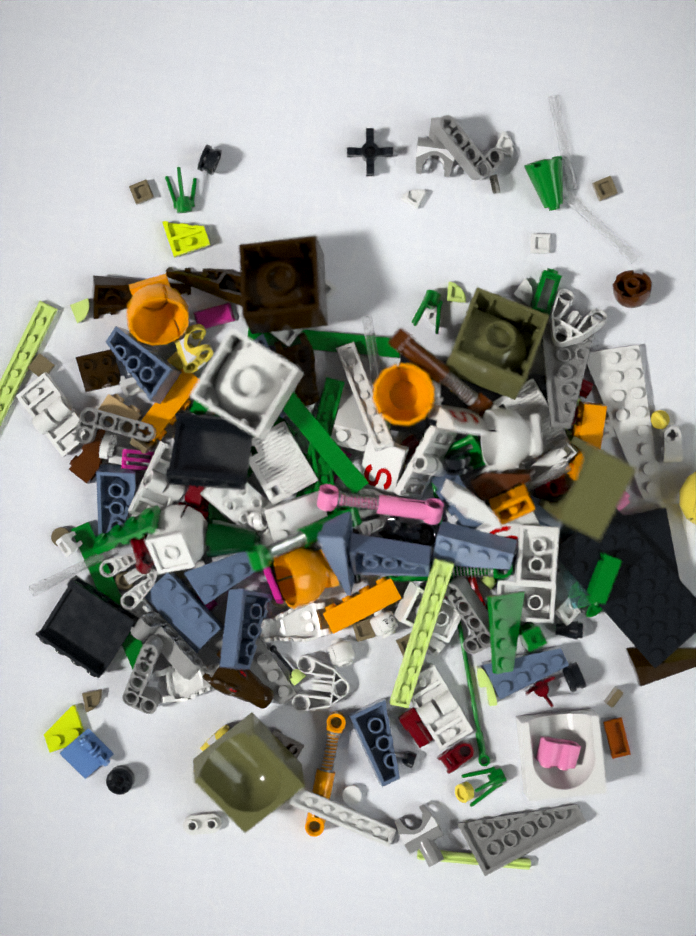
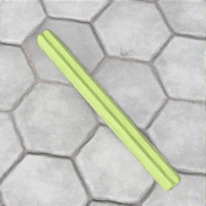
[417,849,531,870]

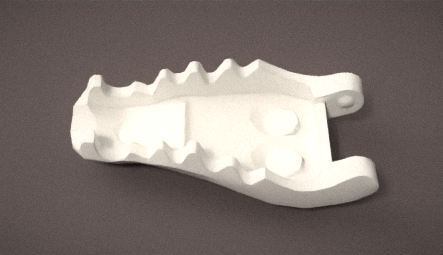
[259,602,331,642]
[155,663,220,704]

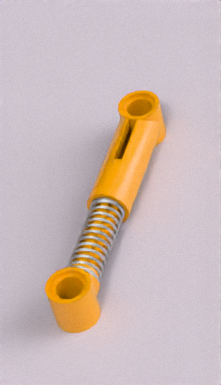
[305,711,346,837]

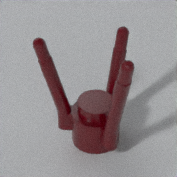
[525,676,555,707]

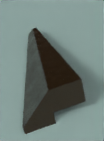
[166,267,242,306]
[92,275,191,319]
[626,647,696,686]

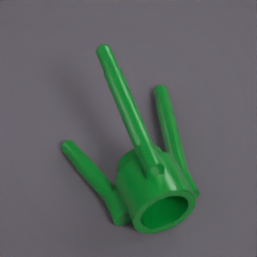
[165,167,197,213]
[412,290,443,334]
[461,766,507,807]

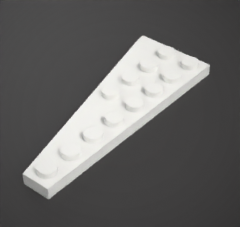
[586,345,662,499]

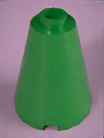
[524,155,563,211]

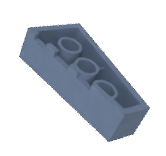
[184,552,256,605]
[481,646,569,699]

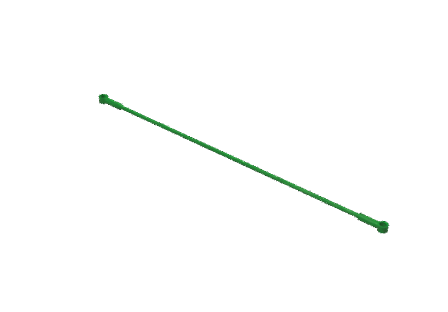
[423,435,490,766]

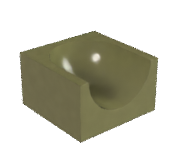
[446,287,549,400]
[538,436,637,540]
[193,712,305,833]

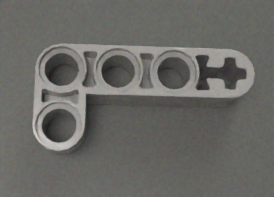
[432,115,504,180]
[75,408,156,444]
[445,576,491,654]
[130,612,203,680]
[122,636,163,714]

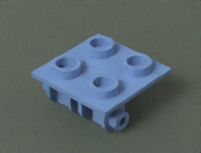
[59,728,114,779]

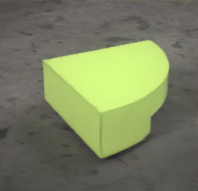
[447,282,466,303]
[70,298,90,323]

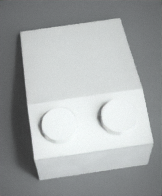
[331,388,370,452]
[264,491,328,544]
[514,525,559,586]
[497,580,556,623]
[394,581,461,643]

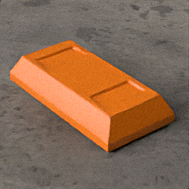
[603,717,631,759]

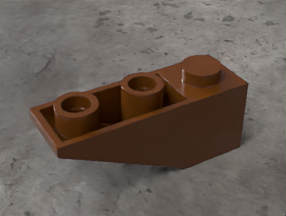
[68,424,109,484]
[470,469,535,502]

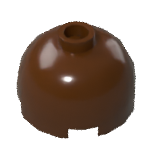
[613,270,652,308]

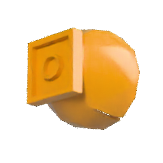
[127,273,189,346]
[372,363,435,426]
[273,547,339,609]

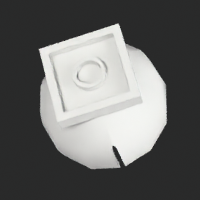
[481,408,542,471]
[145,505,208,574]

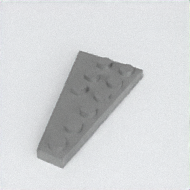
[541,319,598,429]
[206,603,297,704]
[457,804,587,876]

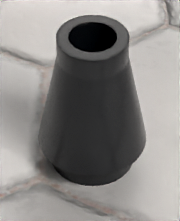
[555,621,583,640]

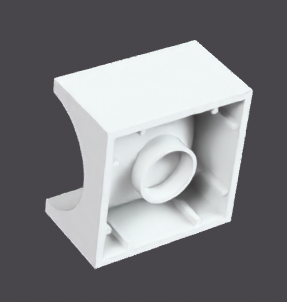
[190,328,304,440]
[516,709,607,801]

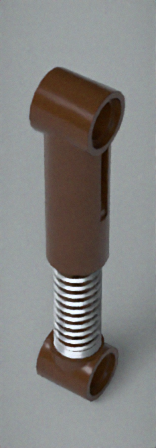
[388,327,494,418]

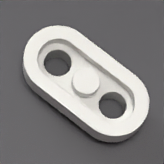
[99,430,118,459]
[183,813,222,835]

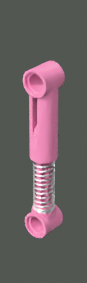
[317,484,444,525]

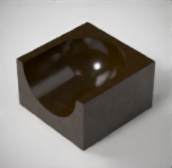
[239,235,328,334]

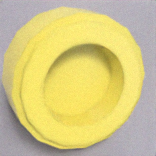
[650,410,670,429]
[455,782,474,803]

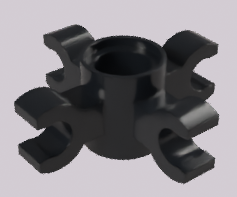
[347,128,393,176]
[376,515,424,543]

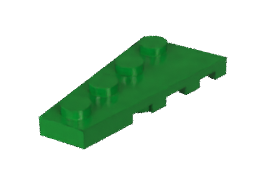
[93,505,162,555]
[487,591,525,674]

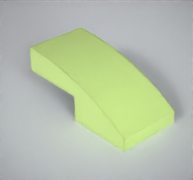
[476,666,497,706]

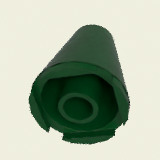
[206,518,260,557]

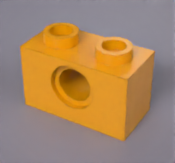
[489,484,536,525]

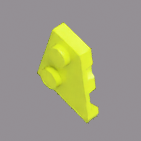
[162,221,211,258]
[44,705,84,753]

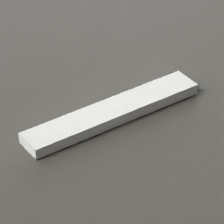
[336,342,394,452]
[287,788,397,847]

